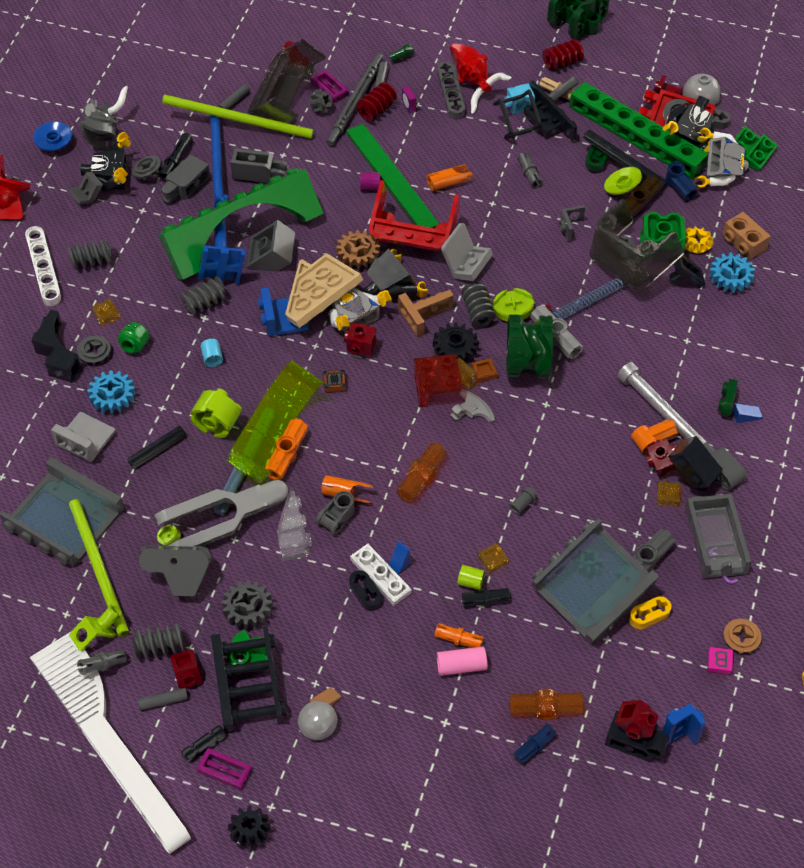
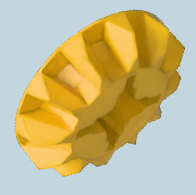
[685,226,714,253]

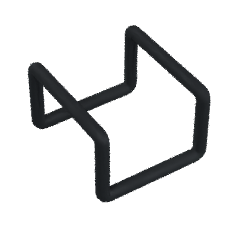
[493,89,542,139]

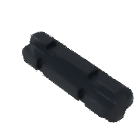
[181,725,226,762]

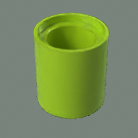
[457,565,485,591]

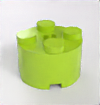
[190,389,242,438]

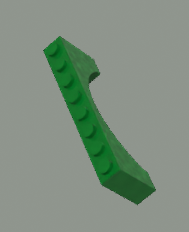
[158,167,324,279]

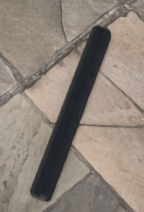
[583,129,667,190]

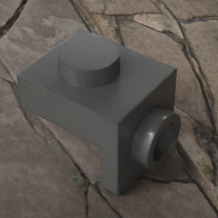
[69,172,103,204]

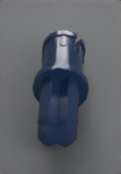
[513,724,557,764]

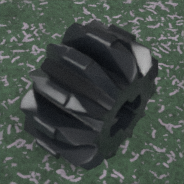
[228,805,271,851]

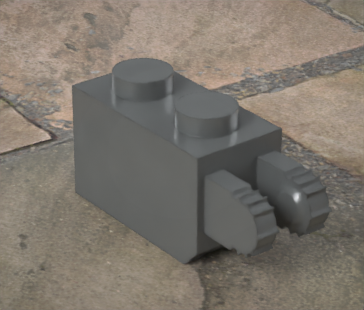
[231,148,289,183]
[161,154,210,204]

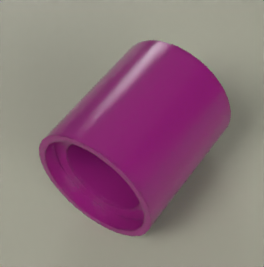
[360,172,380,190]

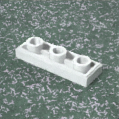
[350,544,412,606]

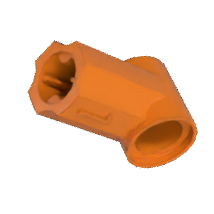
[631,419,678,454]

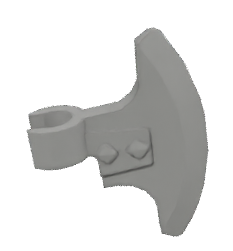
[450,389,495,422]

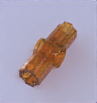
[397,442,447,503]
[509,689,584,720]

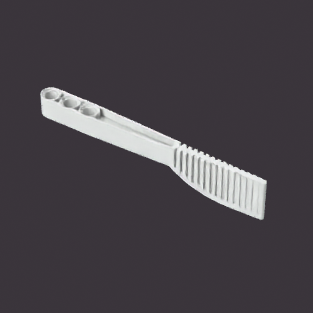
[30,632,191,854]

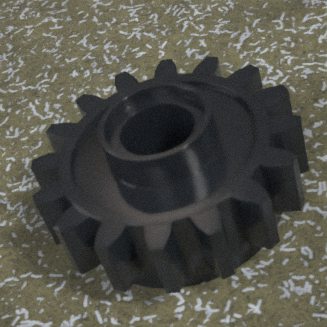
[433,322,479,365]

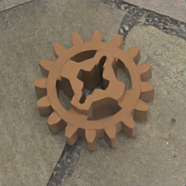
[336,230,380,269]

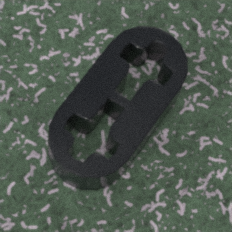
[349,570,382,611]

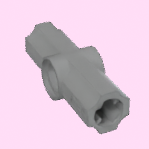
[530,305,583,360]

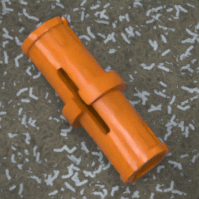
[434,623,484,648]

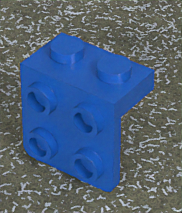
[257,287,309,336]

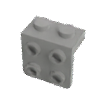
[441,223,493,281]

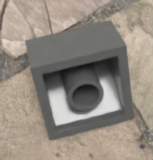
[246,220,295,271]

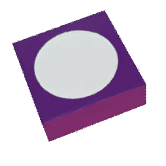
[402,86,416,114]

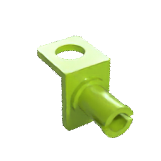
[69,604,122,651]

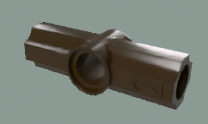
[614,176,662,224]

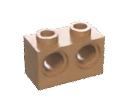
[722,212,771,260]

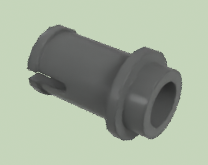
[509,487,537,515]

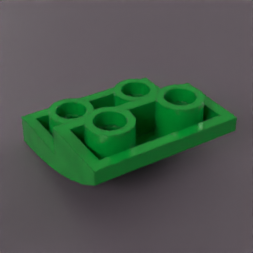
[734,126,778,171]

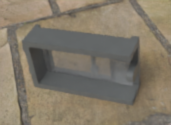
[685,494,751,579]

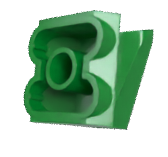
[640,212,686,261]

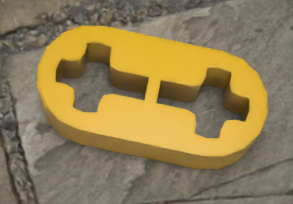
[629,597,671,629]

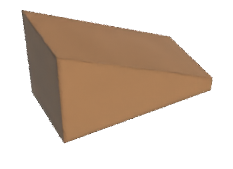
[309,687,342,706]

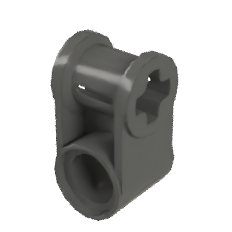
[315,491,355,536]

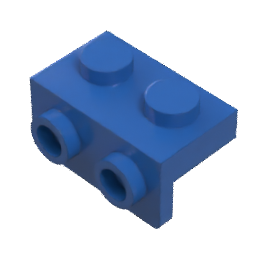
[663,703,705,745]

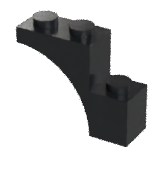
[32,309,81,383]

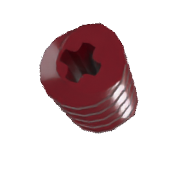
[542,39,584,70]
[357,82,397,122]

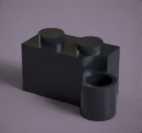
[668,436,723,491]
[605,710,669,763]

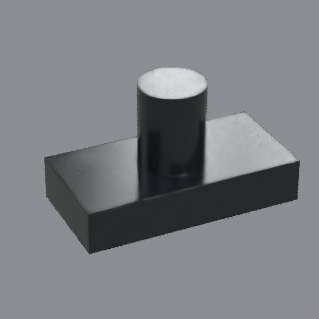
[669,251,705,288]

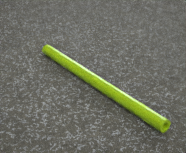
[162,94,313,139]

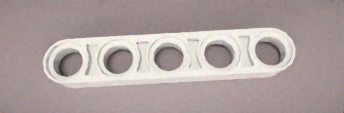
[25,226,61,306]

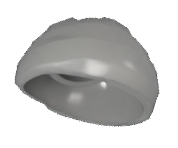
[298,701,337,741]

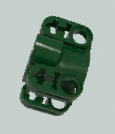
[547,0,609,39]

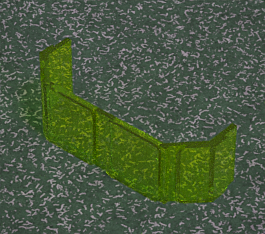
[227,360,324,483]

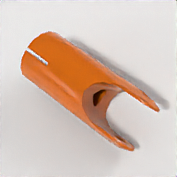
[426,164,473,191]
[321,475,374,503]

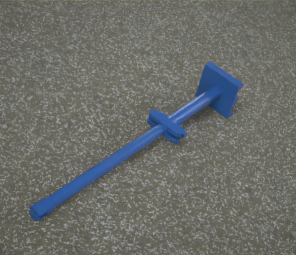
[198,115,245,284]

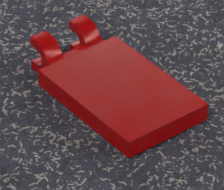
[638,89,716,135]

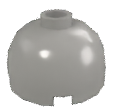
[682,74,720,105]

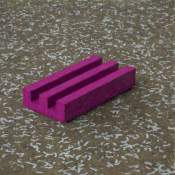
[311,70,349,103]
[197,748,252,790]

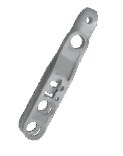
[154,480,288,547]

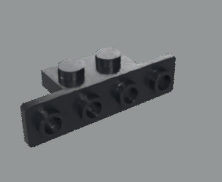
[524,80,577,141]

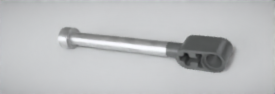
[617,362,747,490]

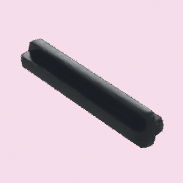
[127,426,186,469]

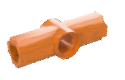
[264,418,308,480]

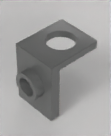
[559,205,585,242]

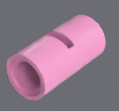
[436,646,487,676]

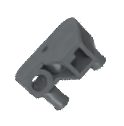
[139,545,211,596]

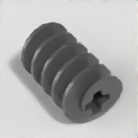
[68,238,112,269]
[179,276,225,315]
[461,284,496,329]
[133,623,184,660]

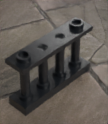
[211,626,286,733]

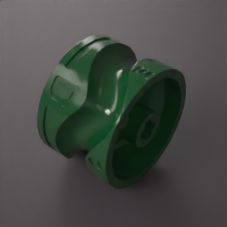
[506,314,553,380]

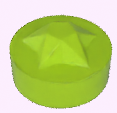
[157,524,181,546]

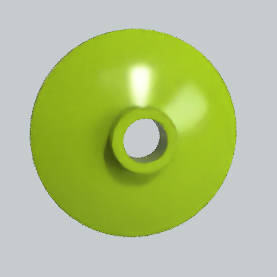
[604,167,642,195]

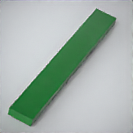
[346,124,439,228]

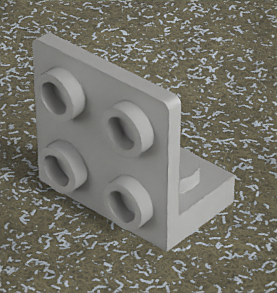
[51,412,115,462]

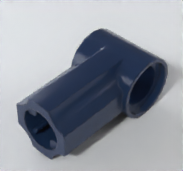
[665,162,699,201]

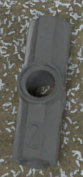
[616,529,676,579]

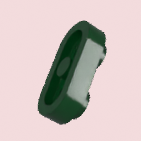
[585,141,609,171]
[718,378,738,417]

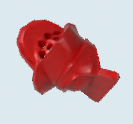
[0,155,31,220]

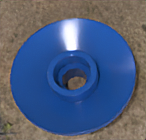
[33,122,72,151]

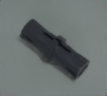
[462,587,510,608]

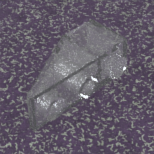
[277,488,312,561]

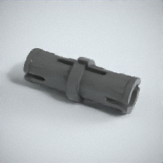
[518,152,543,189]
[77,649,126,675]

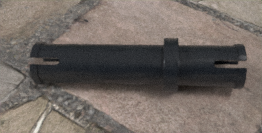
[158,133,193,181]

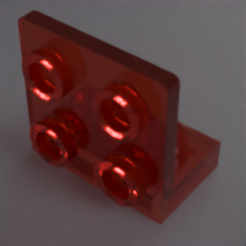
[414,354,462,408]

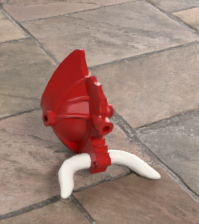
[449,44,511,114]

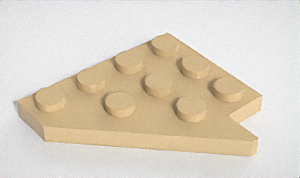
[285,253,363,328]

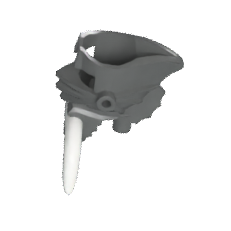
[79,86,128,149]

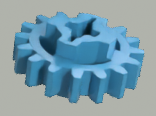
[709,252,755,293]
[87,370,135,414]

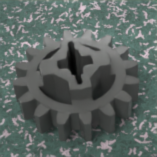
[222,580,273,629]

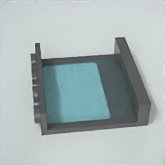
[0,457,124,568]
[532,518,659,645]

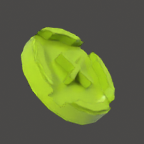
[493,288,534,321]

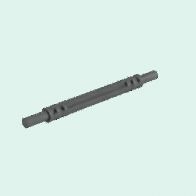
[326,53,384,146]

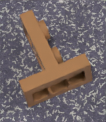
[398,290,454,337]

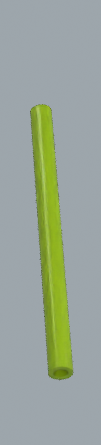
[69,499,129,637]

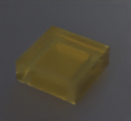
[477,543,509,574]

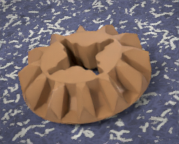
[723,619,762,654]

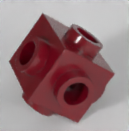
[344,323,377,357]
[646,439,677,477]
[615,700,659,739]

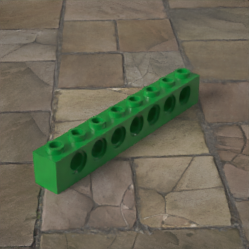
[569,82,708,180]

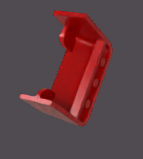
[369,180,460,251]

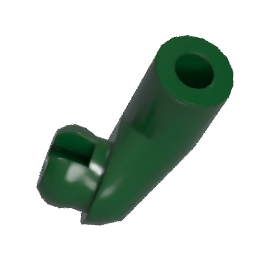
[389,44,414,62]

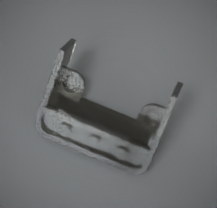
[248,39,326,124]
[589,199,684,291]

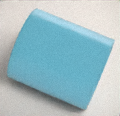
[200,339,223,367]

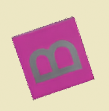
[707,647,733,675]

